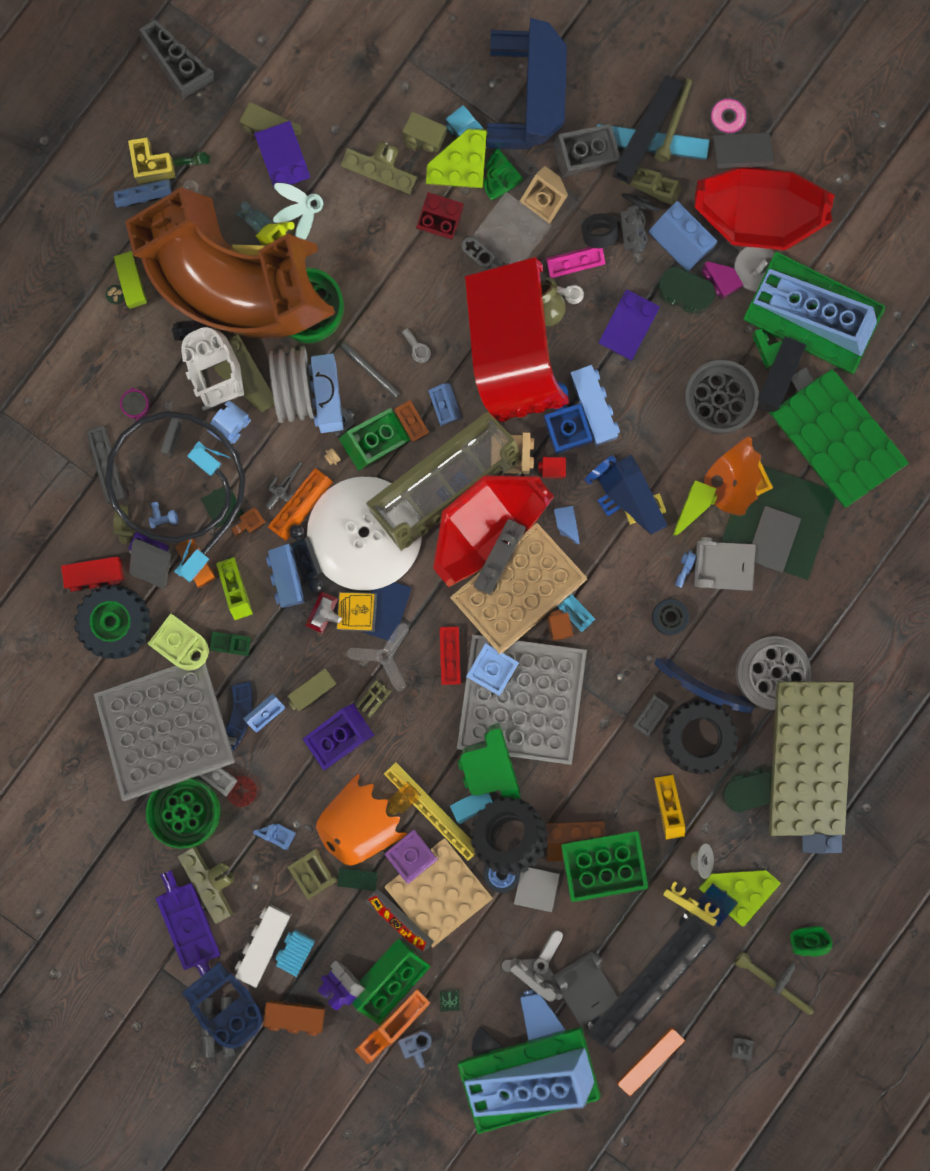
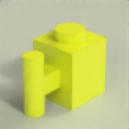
[255,222,294,246]

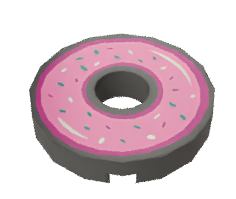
[710,98,748,135]

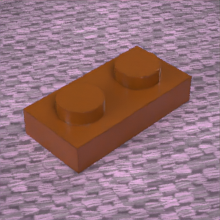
[394,400,429,443]

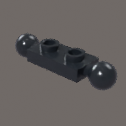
[289,524,324,593]

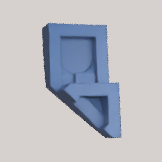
[253,824,296,850]

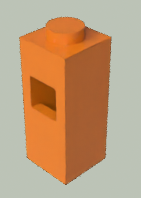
[175,539,217,588]

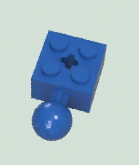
[544,381,593,455]

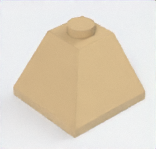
[519,166,568,224]

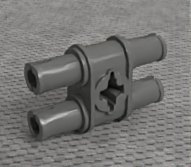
[200,996,234,1058]

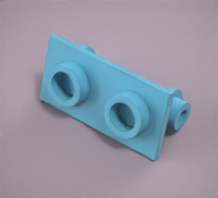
[557,594,595,632]

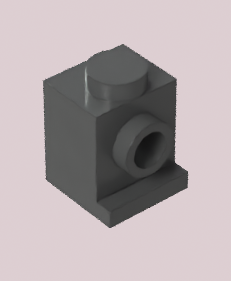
[333,408,356,439]

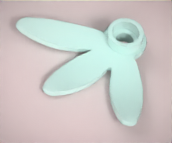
[273,183,323,239]

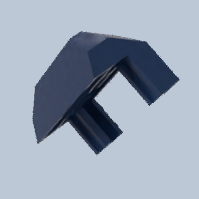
[487,18,567,150]

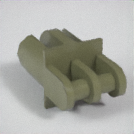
[355,679,393,718]

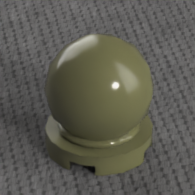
[541,277,566,327]

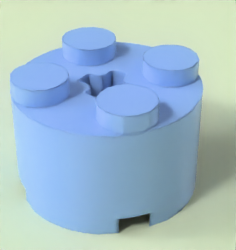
[207,401,251,443]

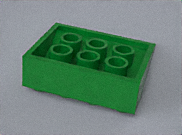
[561,831,648,902]

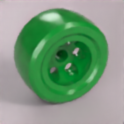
[146,777,221,849]

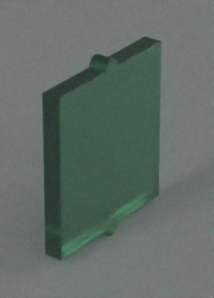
[201,487,244,528]

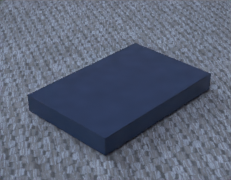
[363,582,412,642]

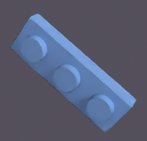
[114,179,172,208]

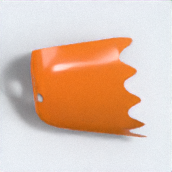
[704,437,762,515]
[316,774,407,865]

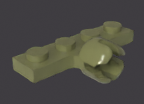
[341,142,418,195]
[178,847,234,924]

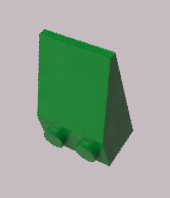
[339,408,411,471]

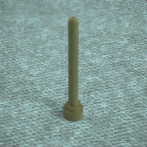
[655,78,692,162]
[734,951,814,1015]

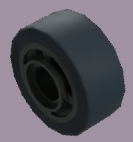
[652,599,689,635]

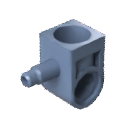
[398,1028,432,1068]

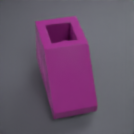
[702,262,744,300]

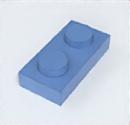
[243,694,286,733]

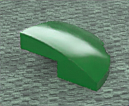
[483,148,524,200]

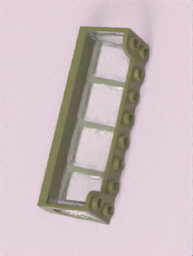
[366,411,522,551]

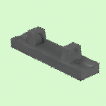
[473,519,526,596]

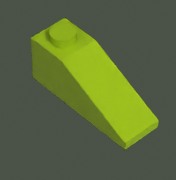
[672,480,718,536]
[216,557,253,620]

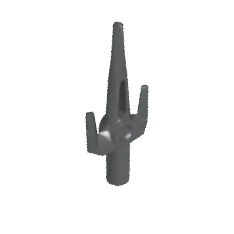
[265,462,302,510]

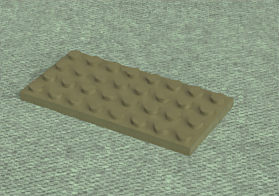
[769,681,854,836]

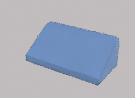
[428,383,462,426]

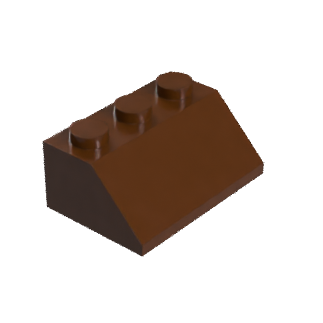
[545,820,605,862]

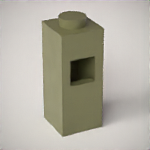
[288,668,337,712]

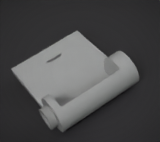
[694,537,756,591]

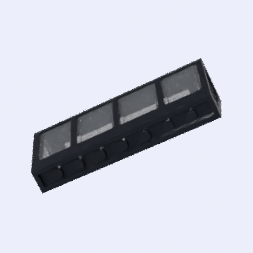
[585,910,717,1053]

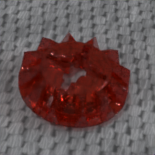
[227,776,257,807]

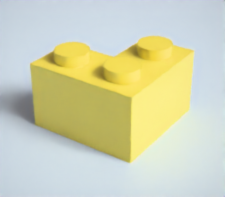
[128,138,176,184]

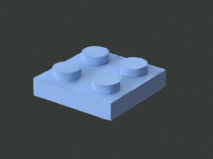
[466,643,519,696]

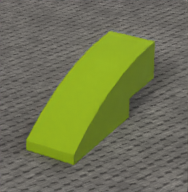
[114,251,148,309]

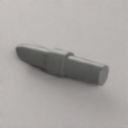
[772,962,795,995]

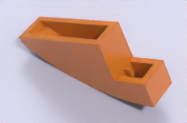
[354,989,431,1064]

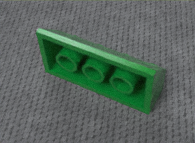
[352,938,431,1024]

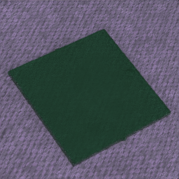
[720,466,836,580]

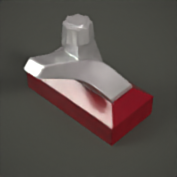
[305,591,342,634]

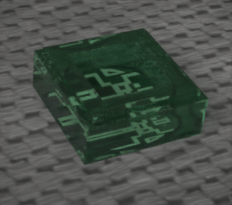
[440,990,460,1012]

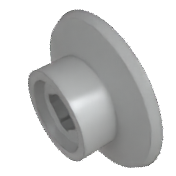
[691,844,714,879]

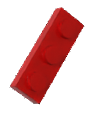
[440,627,461,685]

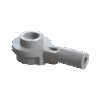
[402,328,431,363]

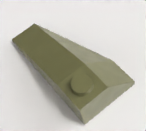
[213,334,275,413]

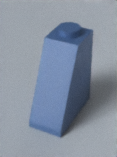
[520,989,566,1040]

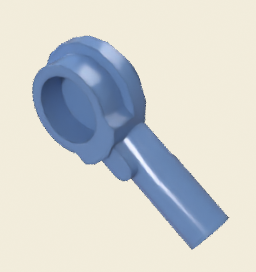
[675,550,696,588]

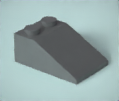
[552,124,620,178]

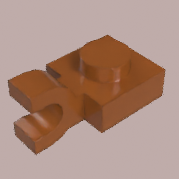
[231,507,266,537]

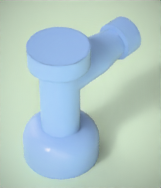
[149,502,179,529]

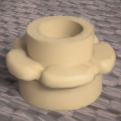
[324,448,341,465]

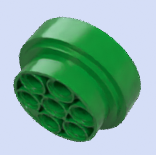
[287,267,344,343]

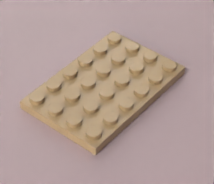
[450,523,588,654]

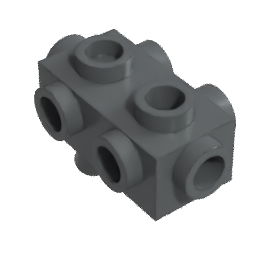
[613,206,647,254]

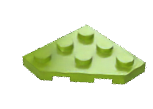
[426,128,487,188]
[699,870,781,927]

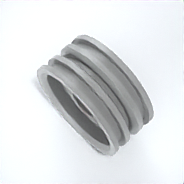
[269,346,315,423]

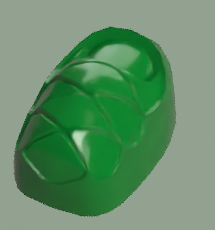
[790,926,833,957]

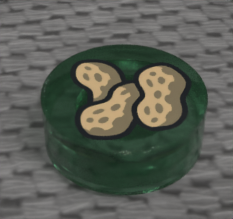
[105,285,125,305]

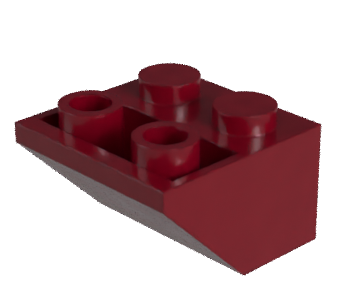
[416,192,464,240]

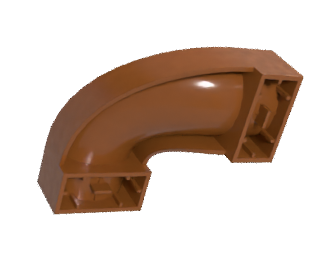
[125,187,335,339]

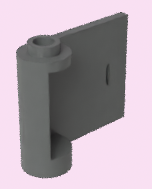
[551,951,618,1026]

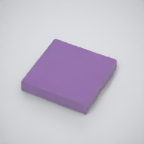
[384,830,438,884]

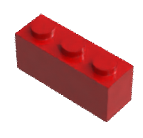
[61,557,125,592]

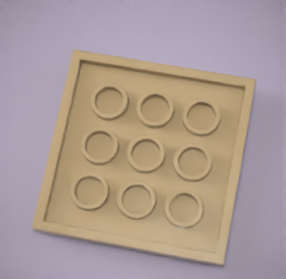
[384,838,493,948]

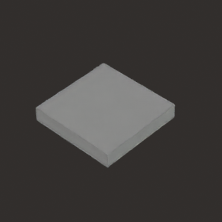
[514,867,560,912]

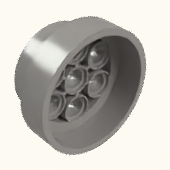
[736,636,811,710]

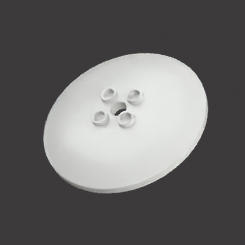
[307,477,422,591]

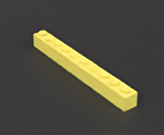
[384,762,475,860]

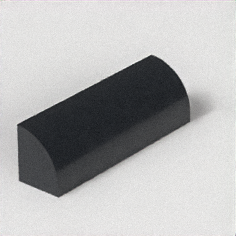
[757,336,806,412]

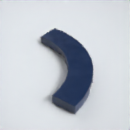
[654,658,755,713]
[226,681,253,752]

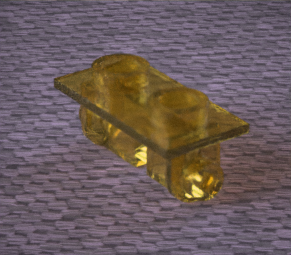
[387,781,421,815]

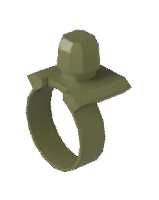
[113,504,138,544]

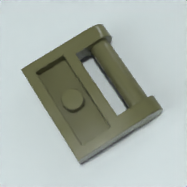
[287,848,338,900]

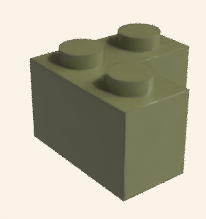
[403,112,447,153]

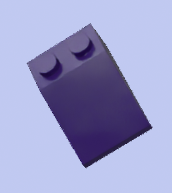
[254,120,311,190]
[598,289,660,361]
[303,704,374,770]

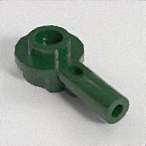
[173,152,211,166]

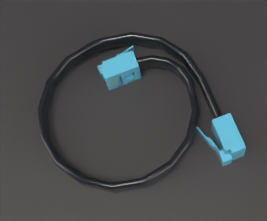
[105,411,246,582]

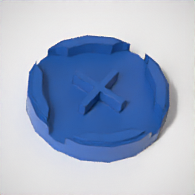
[584,455,617,485]

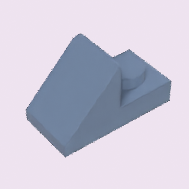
[802,834,842,854]

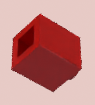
[538,457,566,479]

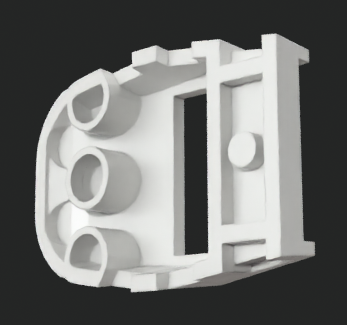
[181,327,244,411]

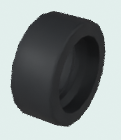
[581,213,618,249]

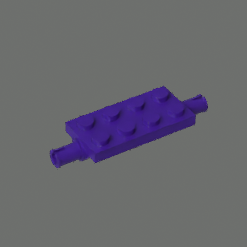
[155,870,221,976]

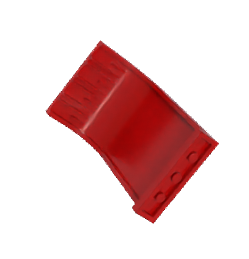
[465,257,569,422]

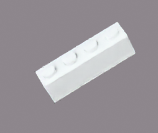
[234,905,292,987]

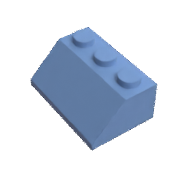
[648,201,717,273]
[266,544,305,608]

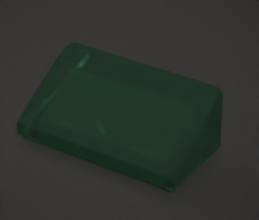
[337,867,378,891]

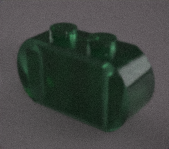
[658,267,715,314]
[722,768,772,812]

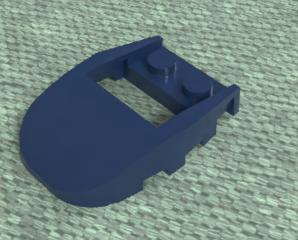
[182,962,262,1048]

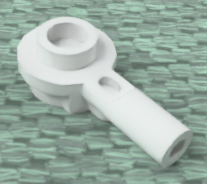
[557,285,584,304]

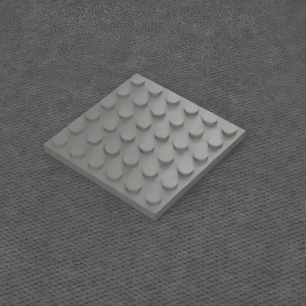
[457,634,587,765]
[94,657,235,801]

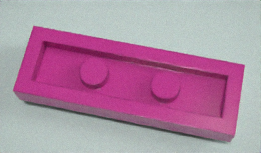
[546,247,605,278]

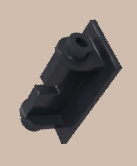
[172,321,212,341]

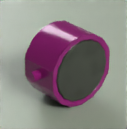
[120,387,151,421]

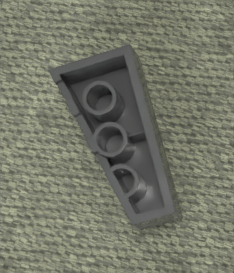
[139,20,214,99]

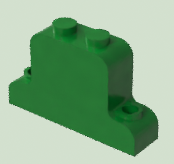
[457,723,521,800]

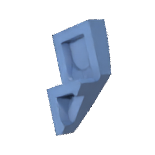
[554,506,579,544]

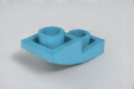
[450,793,494,824]

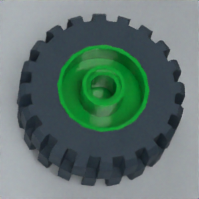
[74,585,152,659]

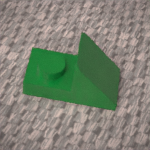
[752,329,783,370]

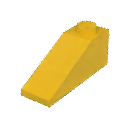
[654,775,685,840]

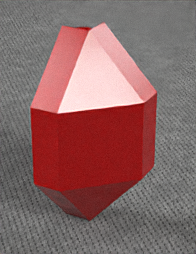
[694,167,835,250]
[433,476,554,587]

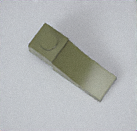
[620,167,682,205]

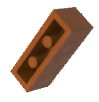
[546,610,573,642]
[263,1000,326,1036]

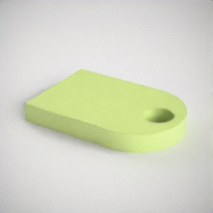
[147,614,209,671]

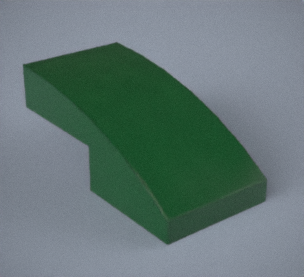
[209,632,251,656]

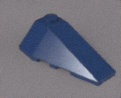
[598,455,668,535]

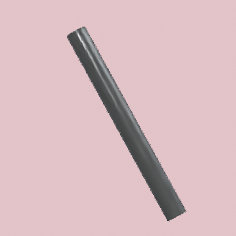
[340,342,400,399]

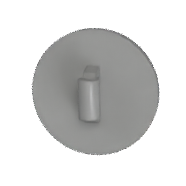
[734,247,775,292]

